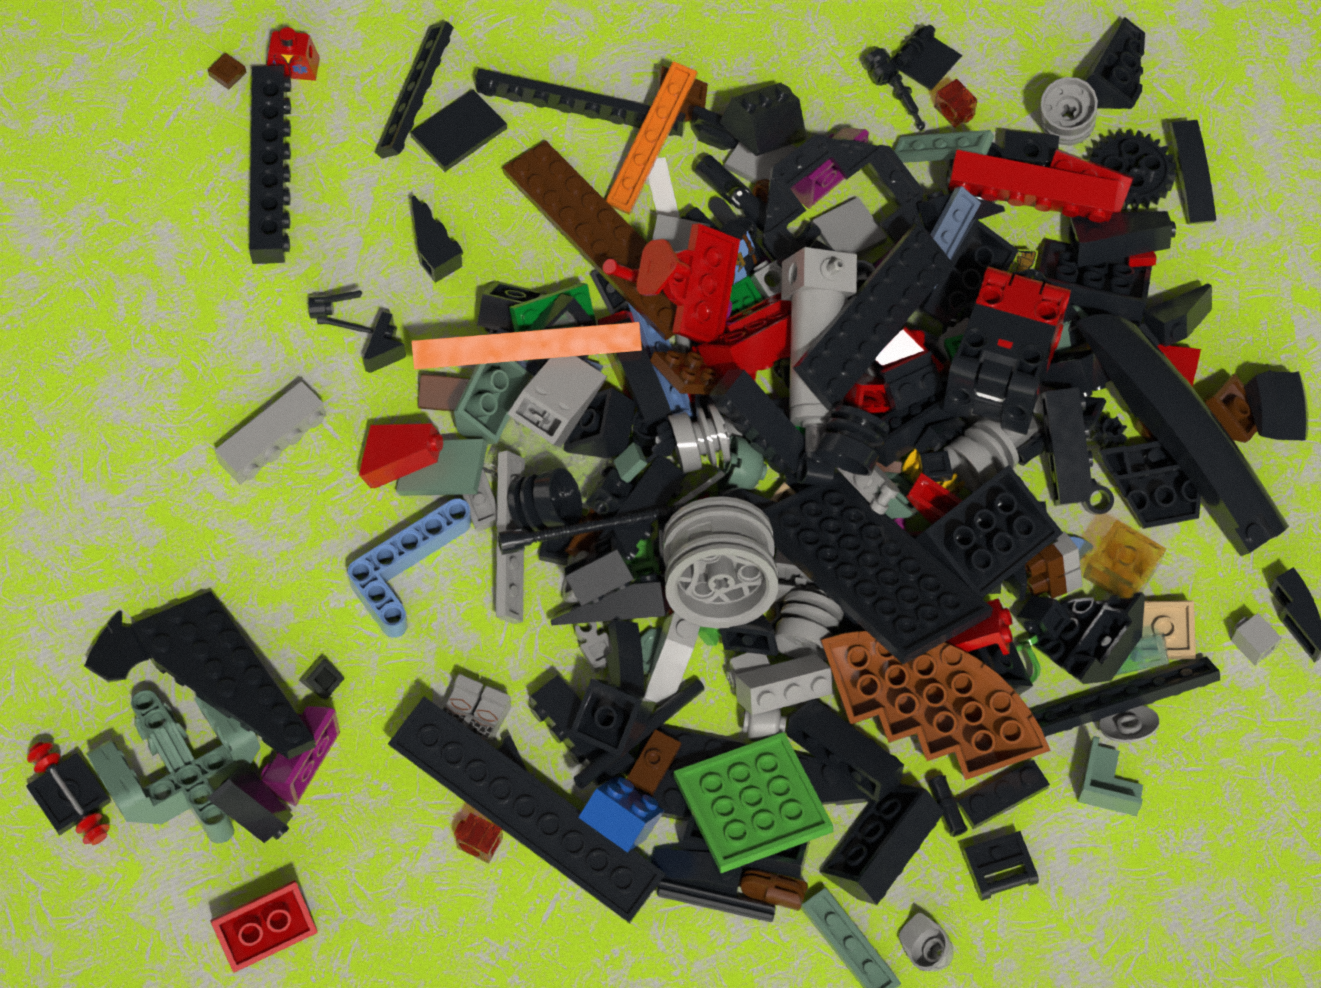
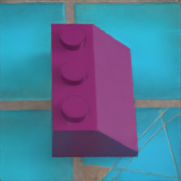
[790,128,869,209]
[261,706,340,807]

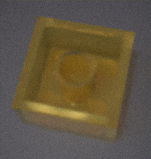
[1083,519,1167,598]

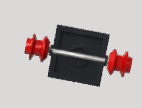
[26,742,111,845]

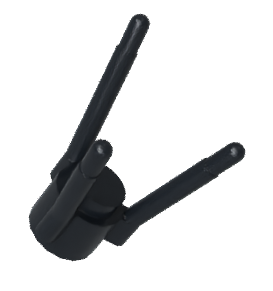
[309,290,374,334]

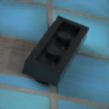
[959,760,1050,830]

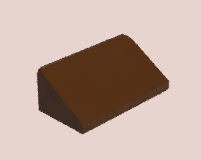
[418,374,470,412]

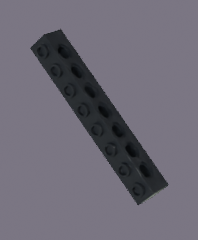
[249,65,291,264]

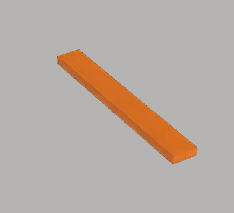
[412,322,642,369]

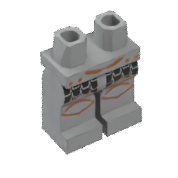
[443,674,511,744]

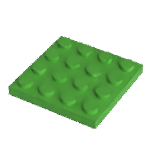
[674,732,833,873]

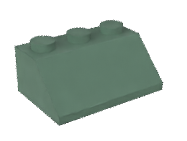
[454,361,530,445]

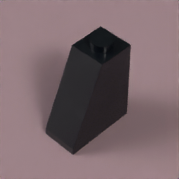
[208,763,293,843]

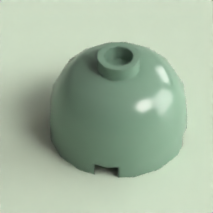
[716,436,767,491]

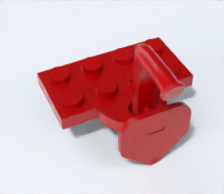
[603,223,740,345]

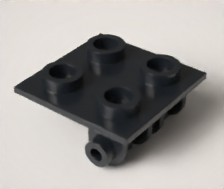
[890,25,962,91]

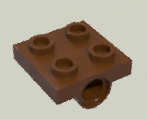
[650,351,721,395]

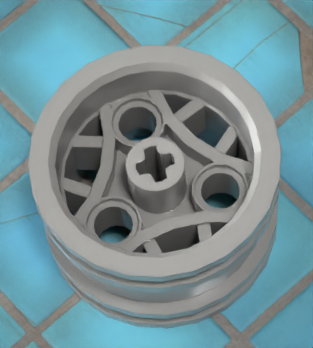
[662,496,778,629]

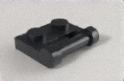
[963,831,1039,901]

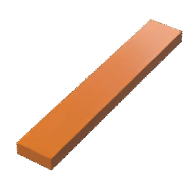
[606,61,698,215]

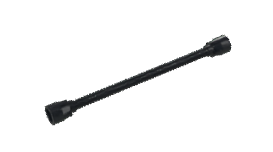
[497,487,745,555]

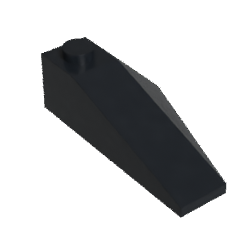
[1082,17,1145,109]

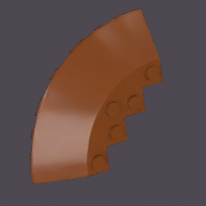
[821,631,1051,780]

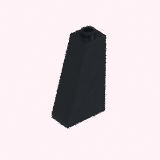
[1068,211,1176,267]

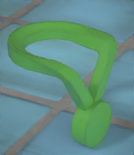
[1016,634,1041,683]

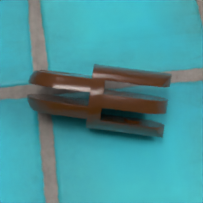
[740,869,808,911]

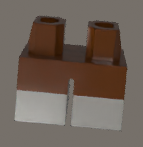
[1025,531,1083,598]

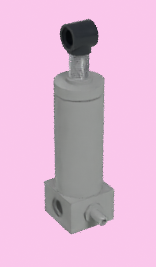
[781,247,857,487]

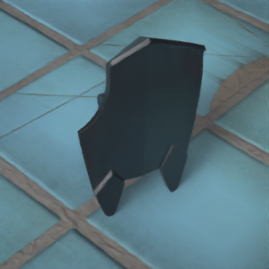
[84,611,149,683]

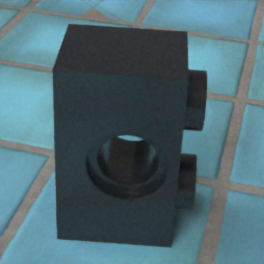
[1002,130,1059,168]

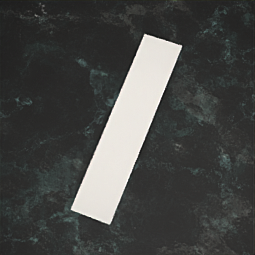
[648,157,680,218]

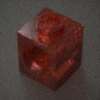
[934,79,978,128]
[454,813,503,864]

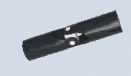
[695,155,788,232]

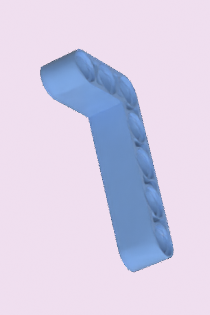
[348,499,471,638]

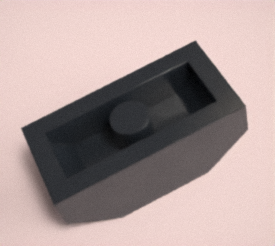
[691,106,740,151]

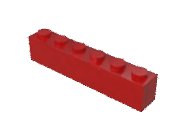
[948,150,1119,222]

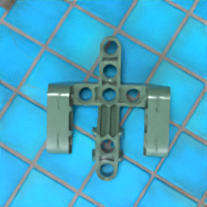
[86,690,260,843]

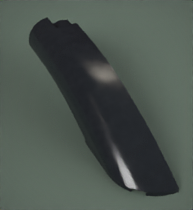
[1075,314,1289,556]

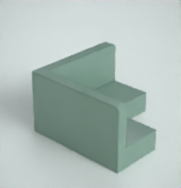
[1078,736,1143,816]

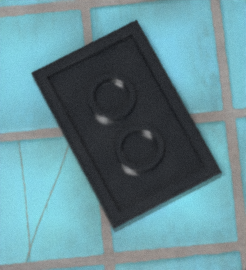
[411,89,507,172]

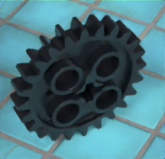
[1089,130,1177,210]

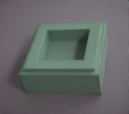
[614,442,647,483]

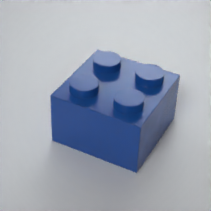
[578,776,664,853]

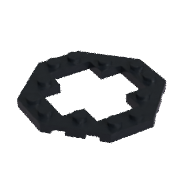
[762,134,923,266]

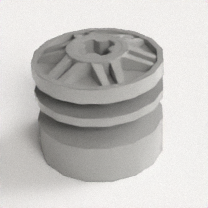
[1040,77,1098,146]
[668,403,731,474]
[943,418,1019,493]
[774,590,844,662]

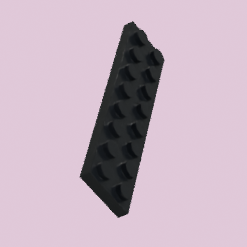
[793,222,953,411]

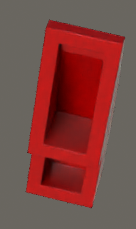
[906,472,963,525]

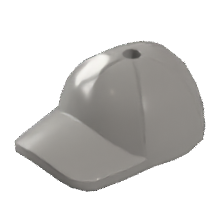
[899,913,954,972]

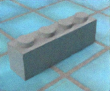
[215,381,326,485]

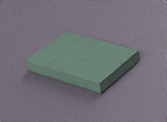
[396,439,487,496]

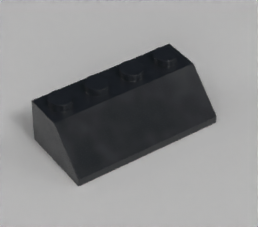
[819,783,944,905]

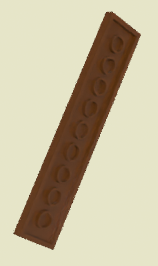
[502,140,677,341]

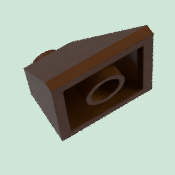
[1203,373,1257,443]

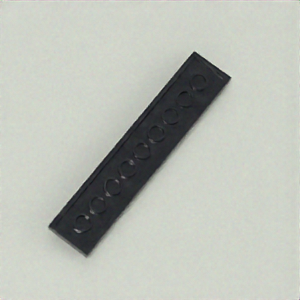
[388,696,666,924]

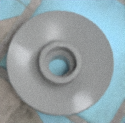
[1100,705,1159,743]

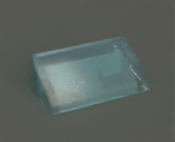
[1116,632,1169,675]

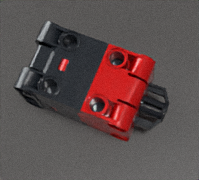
[943,267,1071,435]

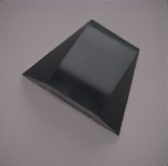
[1097,441,1201,529]
[1032,592,1145,684]

